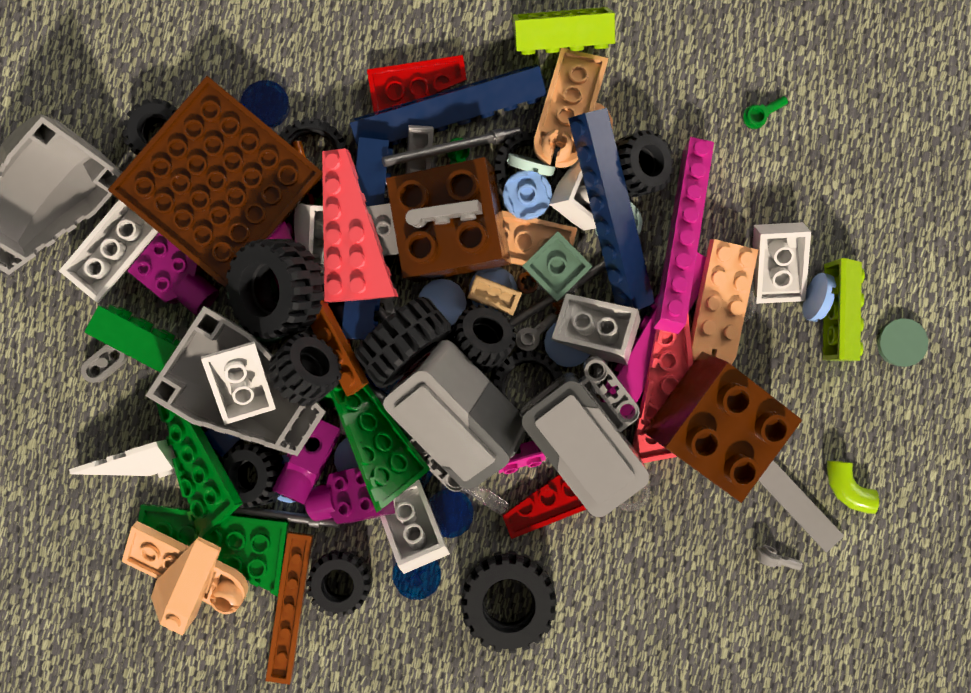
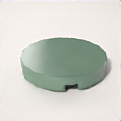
[877,318,929,367]

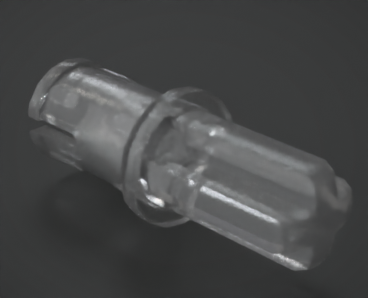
[462,484,509,515]

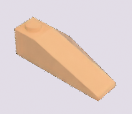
[151,537,221,636]

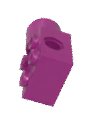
[127,233,219,316]
[272,420,340,505]
[305,467,395,524]

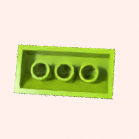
[512,7,615,55]
[822,258,865,361]

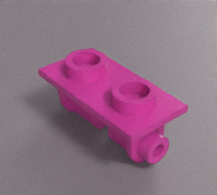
[499,441,546,474]

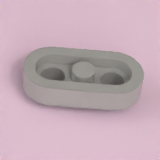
[81,344,128,383]

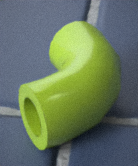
[827,460,879,514]

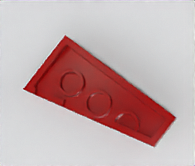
[367,55,467,112]
[502,474,587,539]

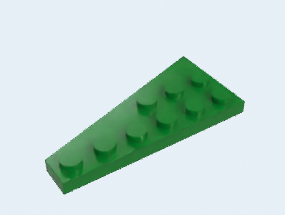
[330,382,430,513]
[156,402,243,540]
[138,504,289,597]

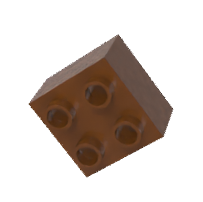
[386,157,511,283]
[643,351,802,503]

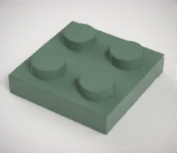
[522,231,593,302]

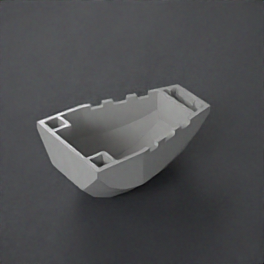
[0,114,122,275]
[145,306,326,456]

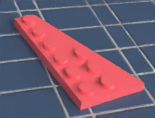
[322,148,399,303]
[632,315,693,463]

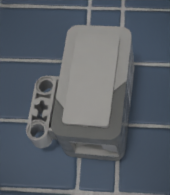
[383,340,526,492]
[520,356,649,517]

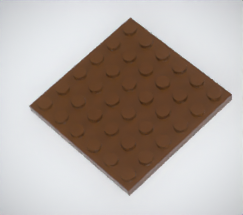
[108,76,323,288]

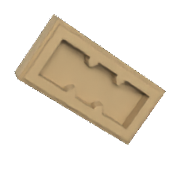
[467,275,522,316]

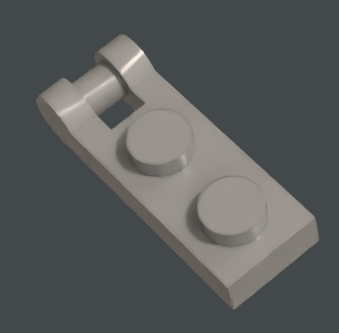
[405,200,483,228]

